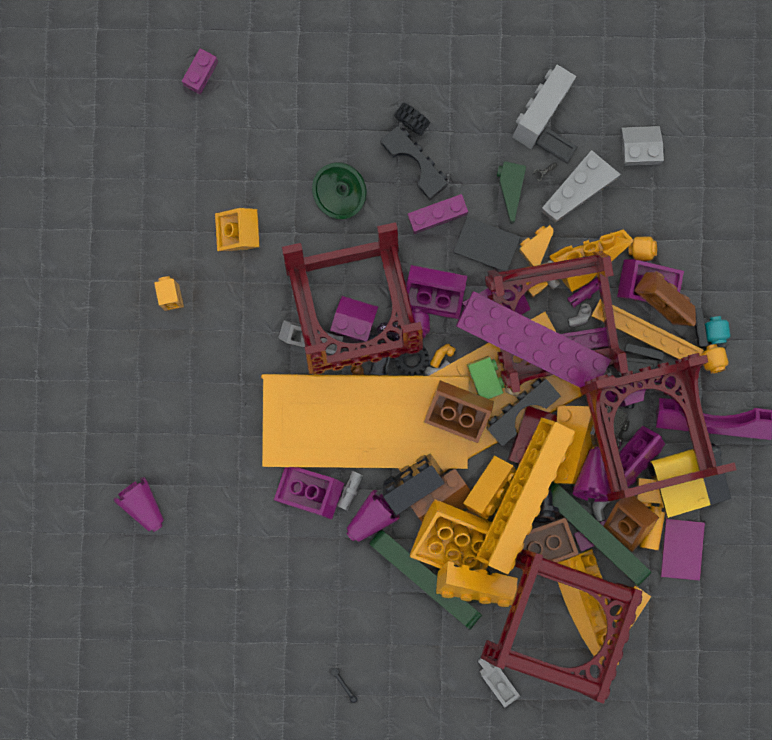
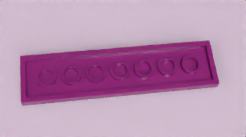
[456,291,611,388]

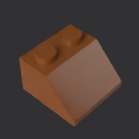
[603,496,659,552]

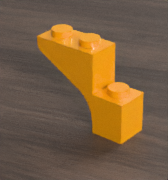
[519,225,553,298]

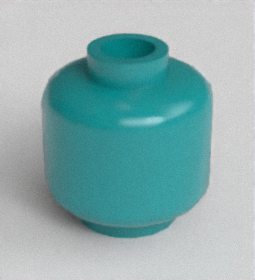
[705,316,731,345]

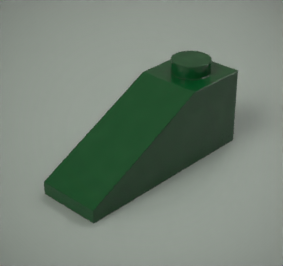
[497,161,526,224]

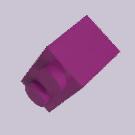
[182,48,218,94]

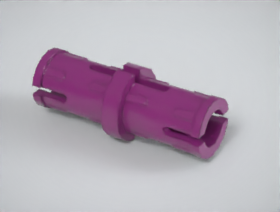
[567,277,599,308]

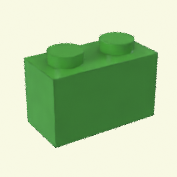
[467,356,505,399]

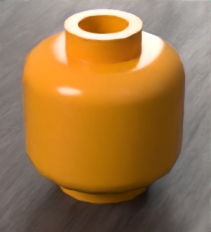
[629,236,657,261]
[701,344,729,374]

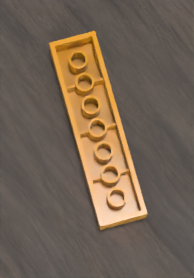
[475,418,575,574]

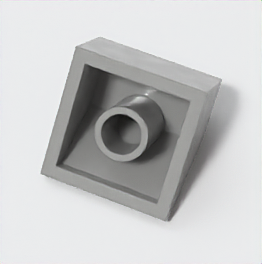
[621,126,664,166]

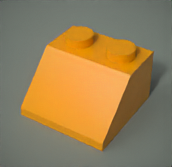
[215,208,259,251]

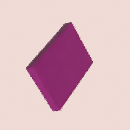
[661,519,705,580]

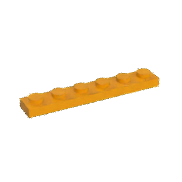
[591,299,703,360]

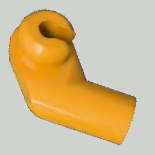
[430,344,456,368]

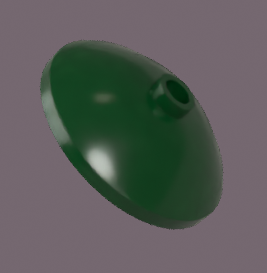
[312,162,367,219]

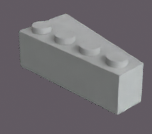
[512,65,576,149]
[541,150,621,223]

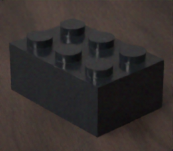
[383,454,445,515]

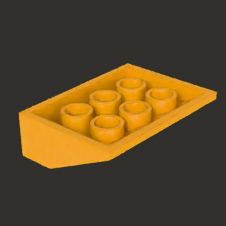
[410,499,492,570]

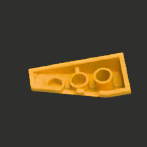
[549,229,633,292]

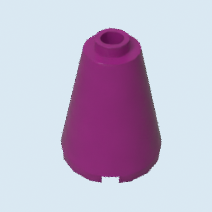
[573,447,611,502]
[113,477,164,532]
[347,490,400,542]

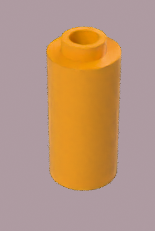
[640,506,665,550]

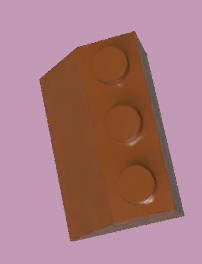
[634,271,696,326]
[410,468,471,522]

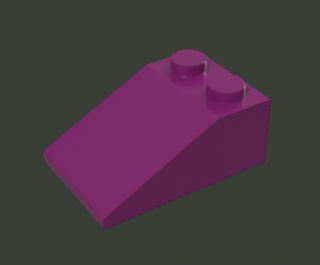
[617,259,684,303]
[274,467,344,520]

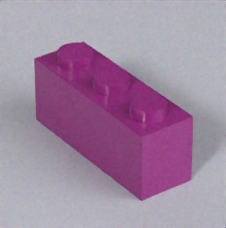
[408,194,468,234]

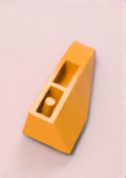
[557,549,619,665]

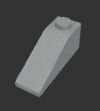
[279,320,343,354]

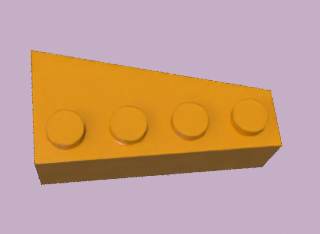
[554,406,595,484]
[436,561,518,607]

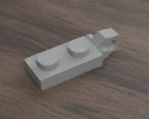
[478,658,520,708]

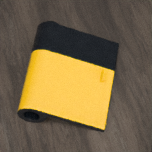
[648,443,732,518]

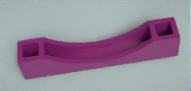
[656,398,772,440]

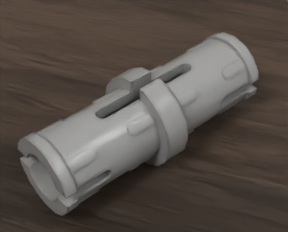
[337,471,363,511]

